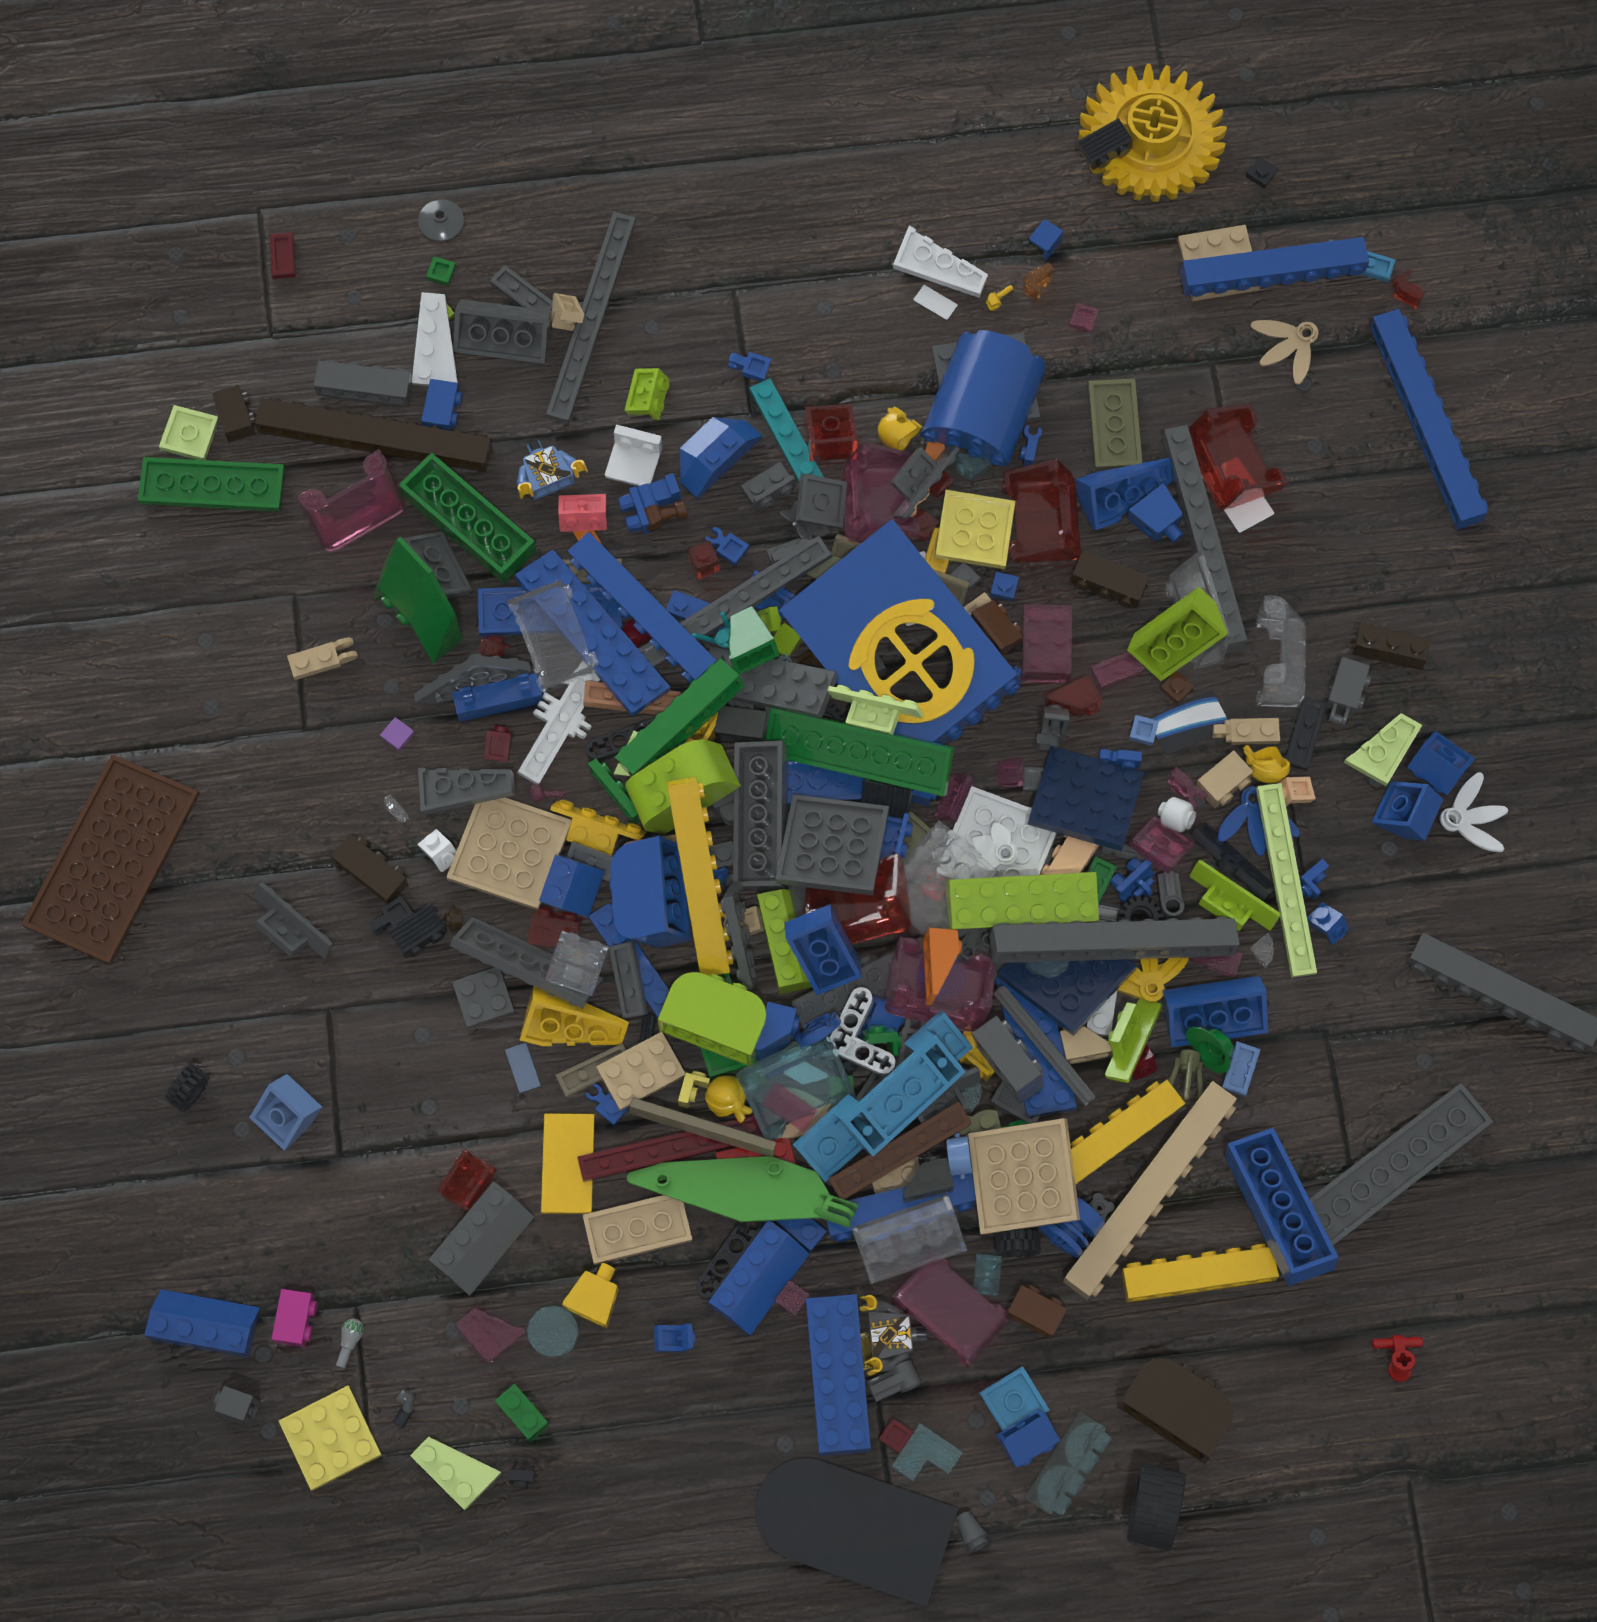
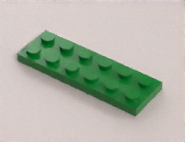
[138,457,285,511]

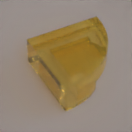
[860,1333,873,1370]

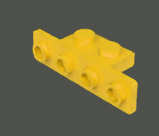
[550,800,647,855]

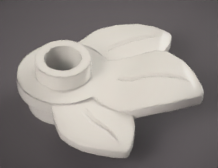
[972,822,1018,870]

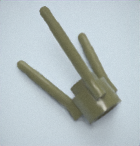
[1169,1050,1203,1100]

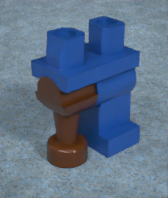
[618,473,688,535]

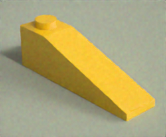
[520,986,629,1046]

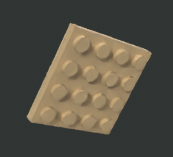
[446,798,572,911]
[968,1118,1080,1235]

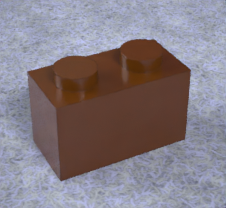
[1006,1285,1067,1340]

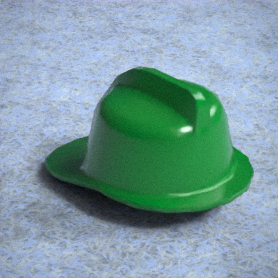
[1186,1027,1234,1074]

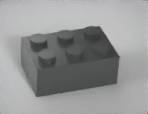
[972,1016,1044,1104]

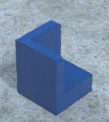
[1029,219,1063,261]

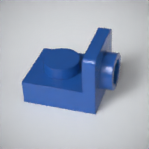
[1300,859,1329,901]

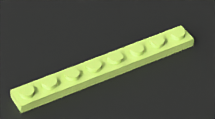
[1256,783,1317,978]

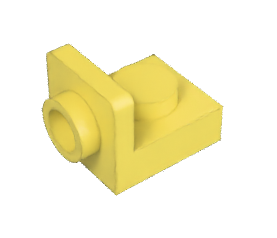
[678,1071,710,1109]

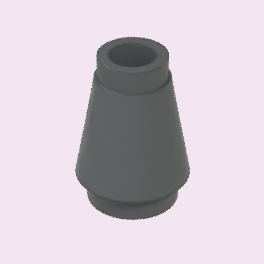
[956,1511,989,1552]

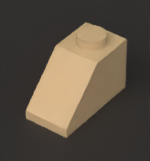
[1059,1026,1113,1064]

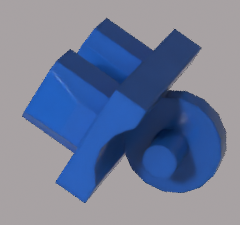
[1110,857,1155,904]

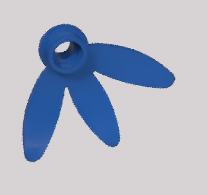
[1217,786,1300,856]

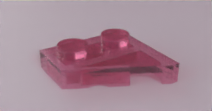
[455,1308,525,1365]

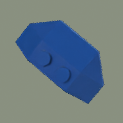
[680,417,763,499]

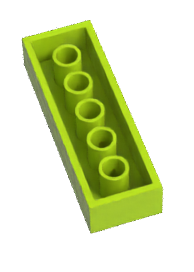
[945,872,1099,930]

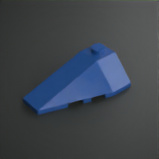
[1076,458,1173,530]

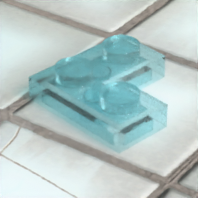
[891,1424,963,1482]

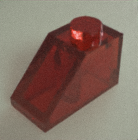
[1045,675,1102,717]

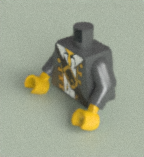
[860,1295,927,1376]

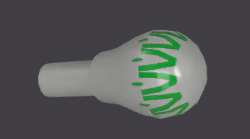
[336,1318,364,1368]

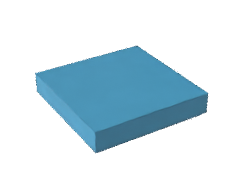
[979,1366,1050,1431]

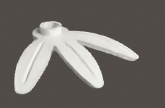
[1440,772,1508,852]

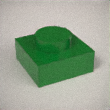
[426,256,456,287]

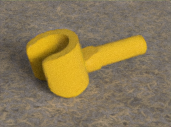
[986,285,1013,311]

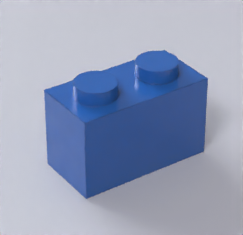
[421,379,463,431]
[996,1409,1060,1467]

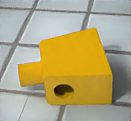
[562,1263,619,1329]

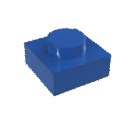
[990,572,1019,602]

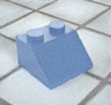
[249,1074,322,1151]

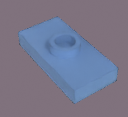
[1222,1041,1261,1097]

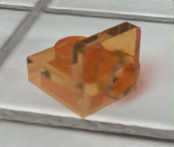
[1023,262,1054,302]

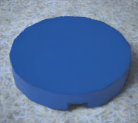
[794,1012,841,1047]

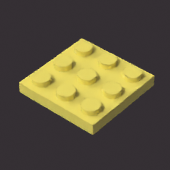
[935,490,1015,569]
[279,1386,382,1491]

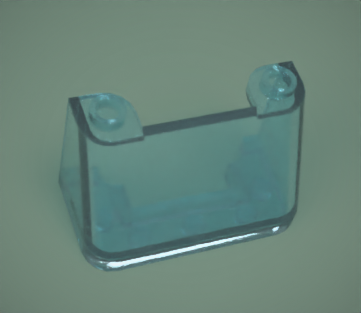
[737,1035,857,1140]

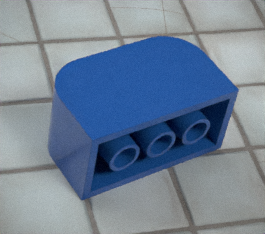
[610,836,692,948]

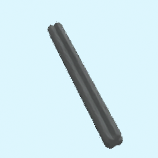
[994,985,1096,1106]

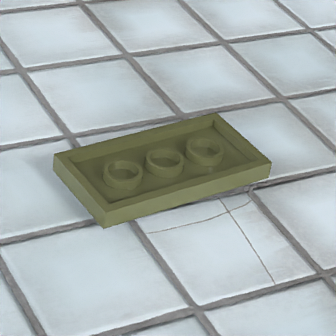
[1088,379,1142,470]

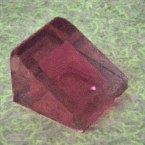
[998,758,1024,787]

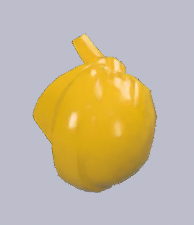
[1243,745,1290,784]
[705,1075,752,1123]

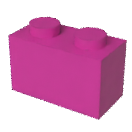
[272,1289,317,1348]

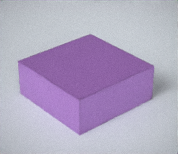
[380,717,415,752]

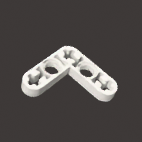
[829,987,897,1076]

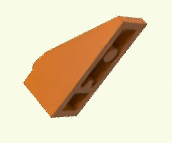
[922,928,962,1006]

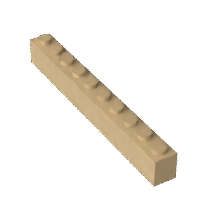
[1063,1081,1237,1300]

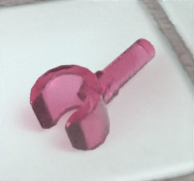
[530,784,565,802]

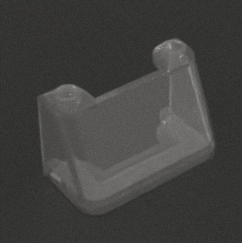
[507,580,599,693]
[1257,595,1306,707]

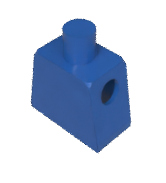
[1127,484,1184,543]

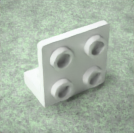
[605,425,663,486]

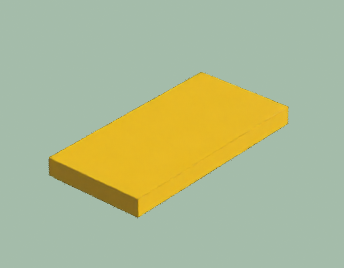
[541,1114,595,1214]

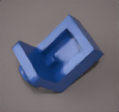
[1307,902,1349,945]
[654,1323,695,1353]

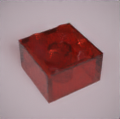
[804,404,858,461]

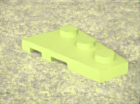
[1344,713,1422,786]
[410,1437,502,1511]

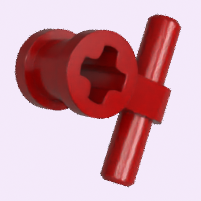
[1371,1335,1423,1382]

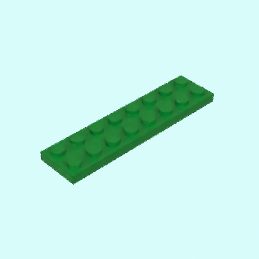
[766,707,954,796]

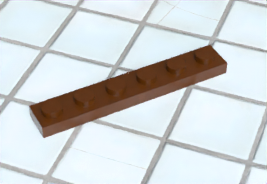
[829,1102,972,1200]

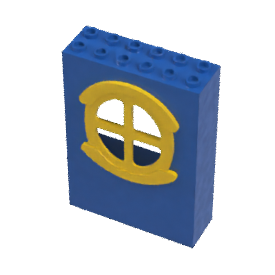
[779,519,1023,745]

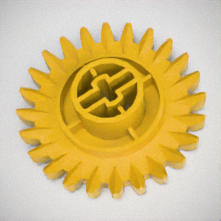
[1078,64,1227,202]

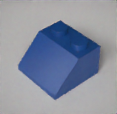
[1407,731,1475,795]
[1372,781,1443,841]
[539,855,605,917]
[755,1002,800,1062]

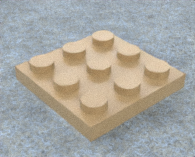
[1177,225,1260,301]

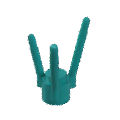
[692,611,730,650]

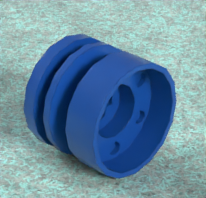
[1038,1197,1105,1258]

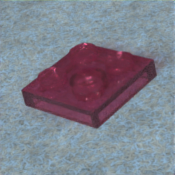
[1129,816,1194,874]

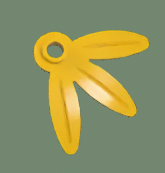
[1127,957,1189,1002]

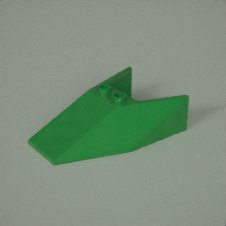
[372,537,462,664]

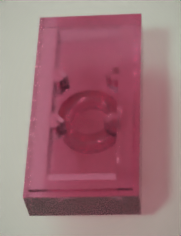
[1188,951,1243,978]
[762,1083,817,1132]

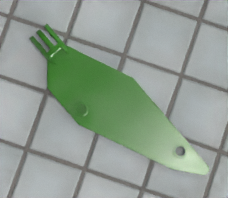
[627,1156,859,1228]

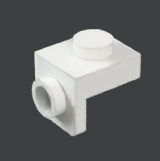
[418,829,457,872]

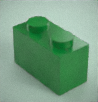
[495,1384,550,1443]

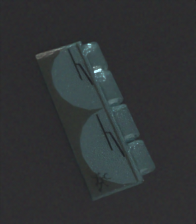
[1025,1411,1112,1516]

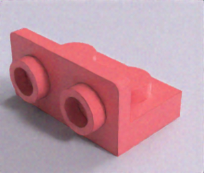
[558,494,607,532]

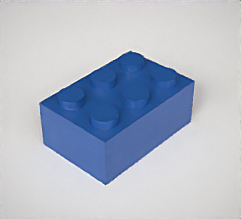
[785,904,862,995]

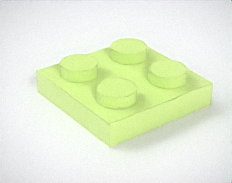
[159,405,220,460]

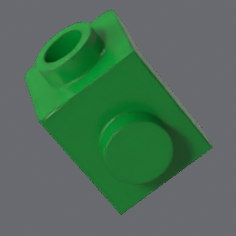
[862,1025,902,1056]

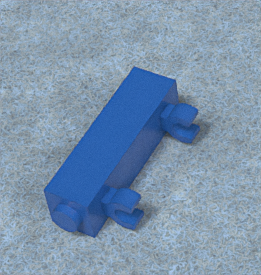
[452,673,546,722]

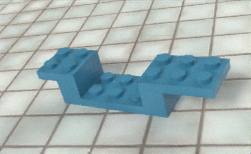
[793,1010,973,1182]

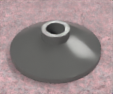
[418,199,464,242]

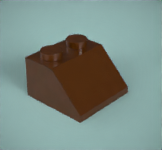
[971,600,1023,656]

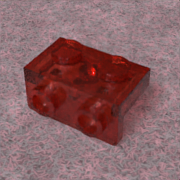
[527,907,583,951]
[438,1149,497,1211]

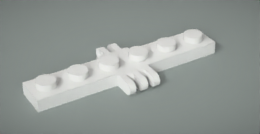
[517,660,600,785]

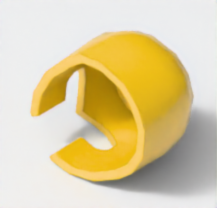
[878,406,922,454]

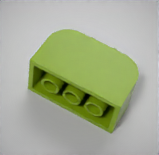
[625,739,741,835]
[658,972,766,1067]

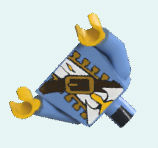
[517,440,588,500]

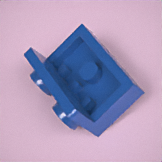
[880,813,913,867]

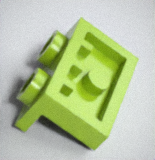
[624,368,669,420]

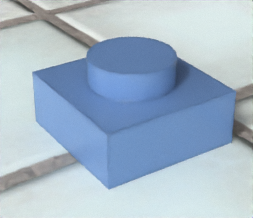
[1129,715,1159,746]

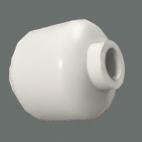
[1158,797,1196,832]

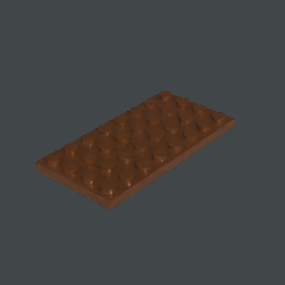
[21,754,199,965]

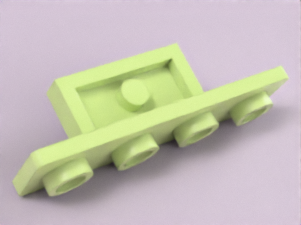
[827,685,924,735]

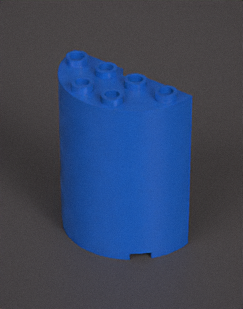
[920,330,1046,467]

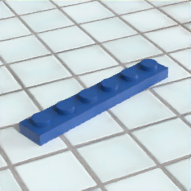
[588,903,670,1036]

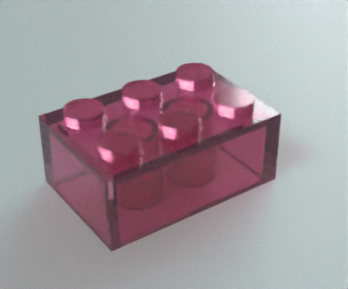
[1021,604,1072,683]

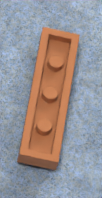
[583,681,681,715]

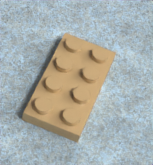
[583,1195,693,1265]

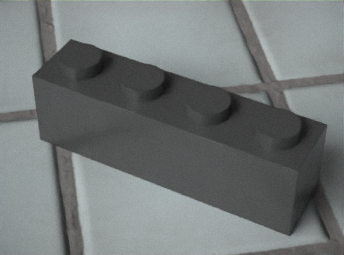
[314,359,413,407]

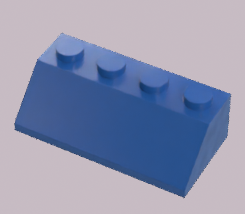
[1162,976,1268,1047]
[709,1221,810,1336]
[145,1289,261,1358]

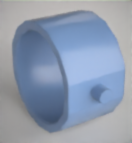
[947,1133,973,1179]

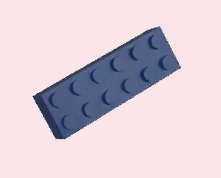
[1224,1128,1339,1286]
[806,1294,871,1456]

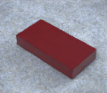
[270,232,296,279]

